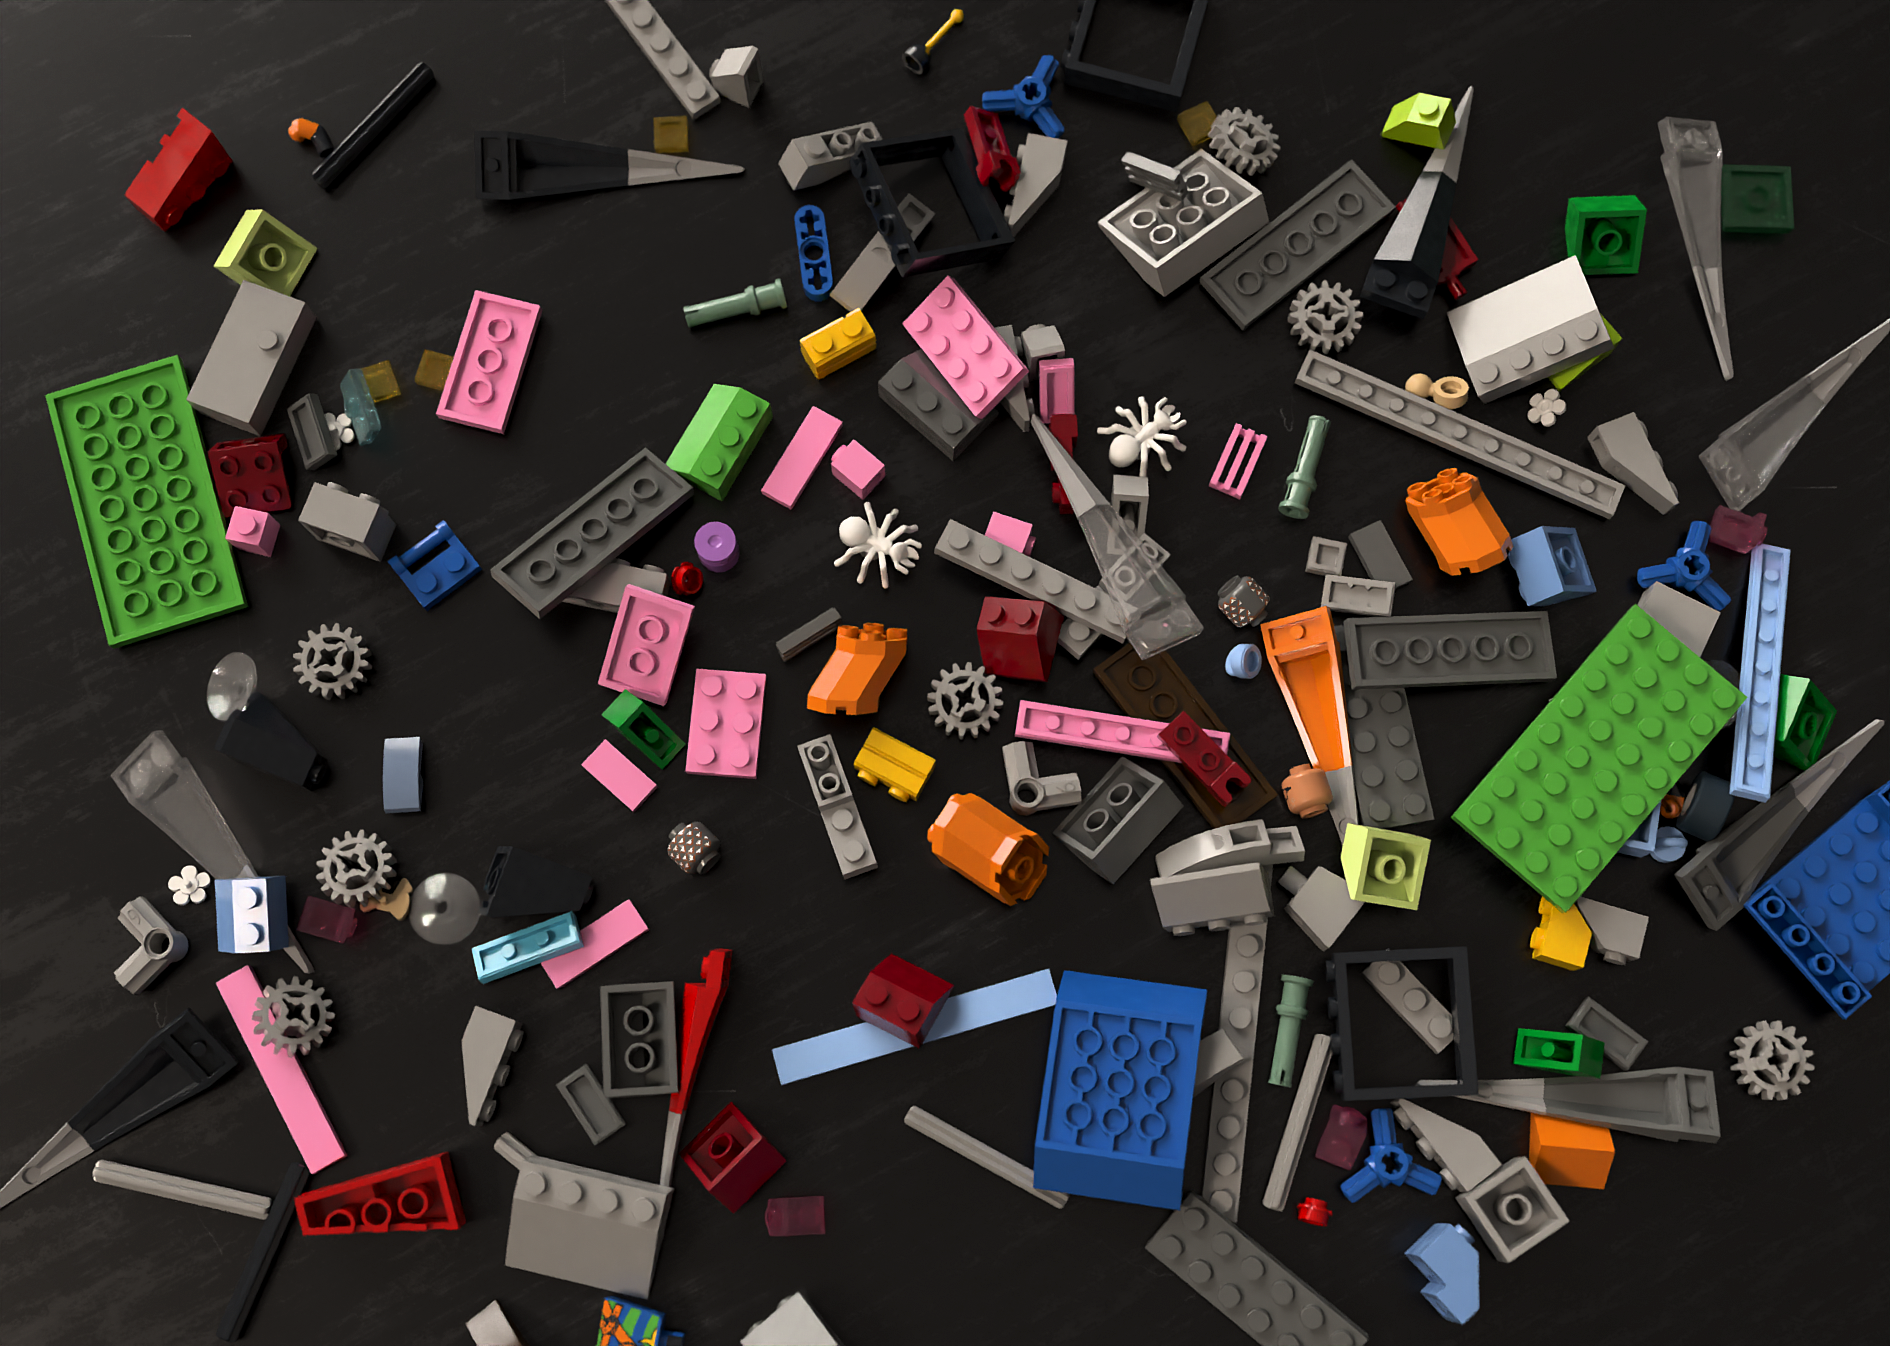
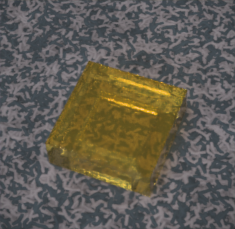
[1177,101,1217,146]
[654,116,689,153]
[415,349,454,391]
[356,360,401,405]

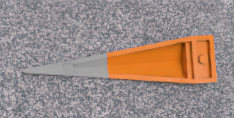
[1260,606,1359,845]

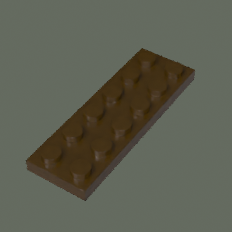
[1093,629,1278,829]

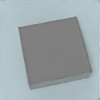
[1305,536,1347,576]

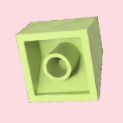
[213,210,318,297]
[1341,823,1431,910]

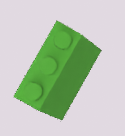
[666,384,773,501]

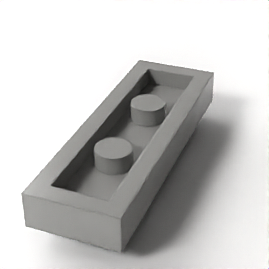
[1360,949,1454,1054]

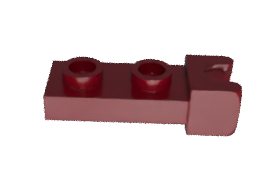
[964,106,1021,192]
[1049,414,1078,514]
[1157,711,1252,807]

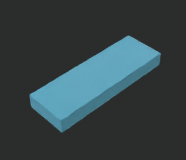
[472,911,584,984]

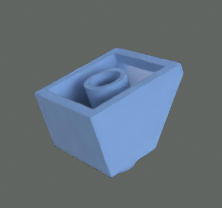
[1508,526,1597,606]
[215,876,289,953]

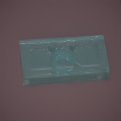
[340,368,382,445]

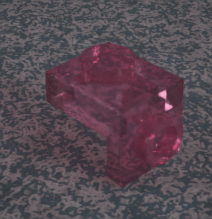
[1708,505,1768,554]
[296,896,358,944]
[1316,1105,1367,1171]
[765,1196,825,1236]

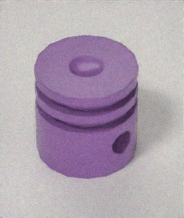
[694,522,740,573]

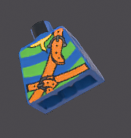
[597,1296,685,1346]

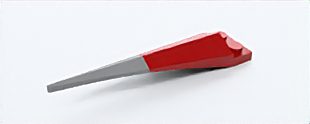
[660,948,733,1241]

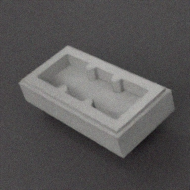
[1321,574,1396,617]

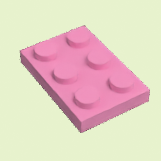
[598,584,695,706]
[685,669,767,779]

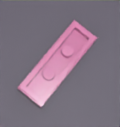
[761,406,843,510]
[541,899,649,990]

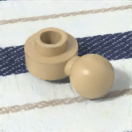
[1405,374,1469,410]

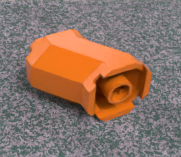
[1405,468,1513,576]
[807,623,908,715]
[927,793,1049,906]

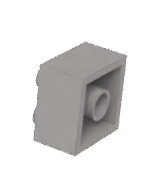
[298,482,396,562]
[1455,1157,1569,1263]

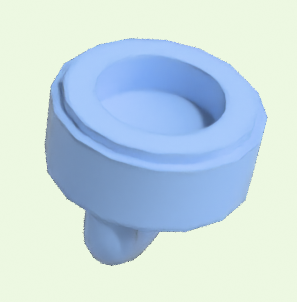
[1225,644,1262,679]
[1650,826,1688,863]

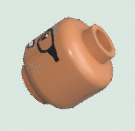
[1282,764,1333,819]

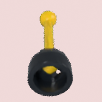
[902,9,964,74]

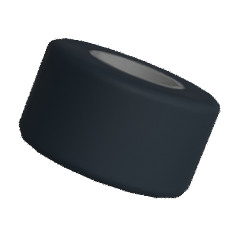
[1676,771,1735,842]

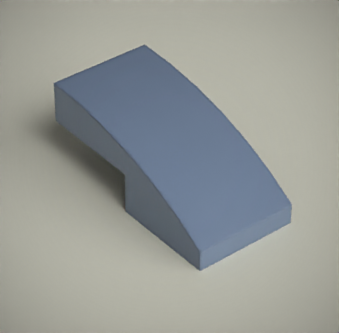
[383,737,423,813]

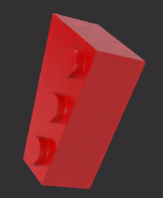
[124,108,233,232]

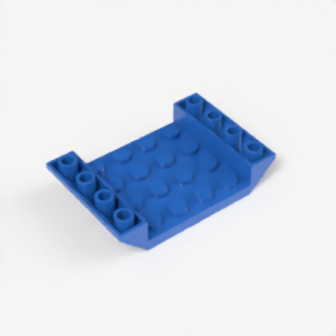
[1743,781,1890,1019]
[1033,970,1208,1211]

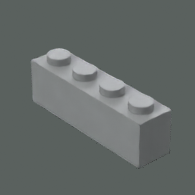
[562,558,671,613]

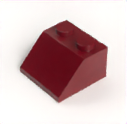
[976,596,1064,682]
[852,953,954,1049]
[679,1102,787,1214]

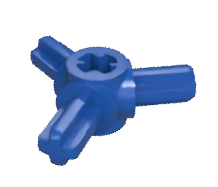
[982,55,1065,139]
[1637,521,1731,611]
[1341,1108,1442,1203]

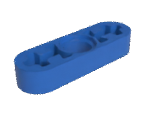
[795,205,833,301]

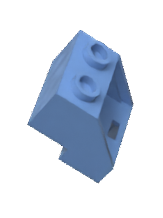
[1404,1223,1479,1325]

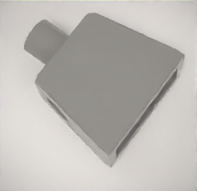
[1278,866,1365,951]

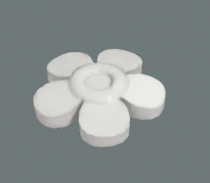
[1528,389,1567,427]
[325,413,355,450]
[168,866,211,906]

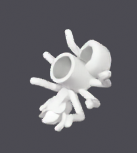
[1097,397,1187,477]
[834,502,922,589]

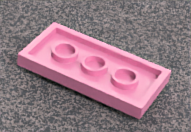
[902,276,1029,419]
[436,290,542,434]

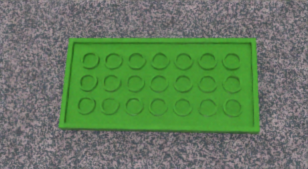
[45,355,248,649]
[1451,604,1748,913]

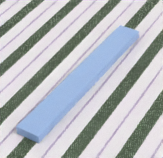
[1730,542,1791,803]
[772,969,1057,1085]

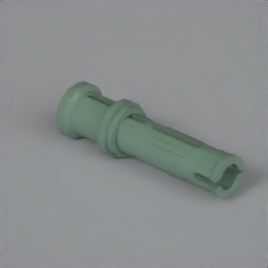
[683,278,788,328]
[1278,415,1331,519]
[1268,975,1314,1088]

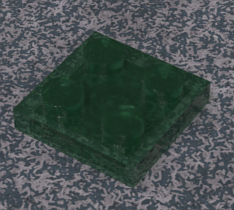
[1720,164,1794,234]

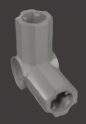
[1002,741,1082,816]
[114,896,189,995]

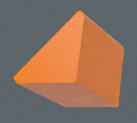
[1529,1112,1615,1189]

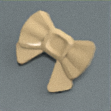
[360,878,413,921]

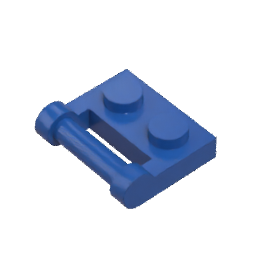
[388,520,482,611]

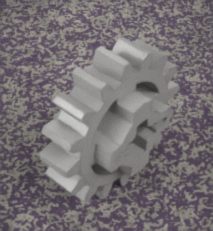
[1208,107,1280,176]
[1288,280,1363,355]
[293,623,372,700]
[927,662,1003,739]
[316,830,397,908]
[251,976,335,1057]
[1730,1021,1814,1100]

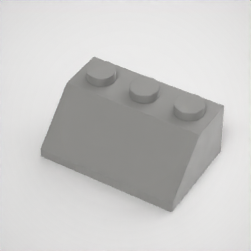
[1151,862,1275,936]

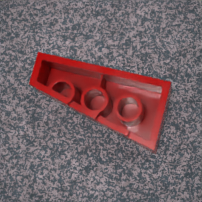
[294,1151,466,1235]

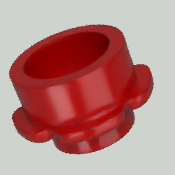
[671,562,703,595]
[1297,1198,1333,1226]

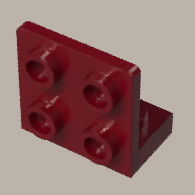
[208,433,293,518]

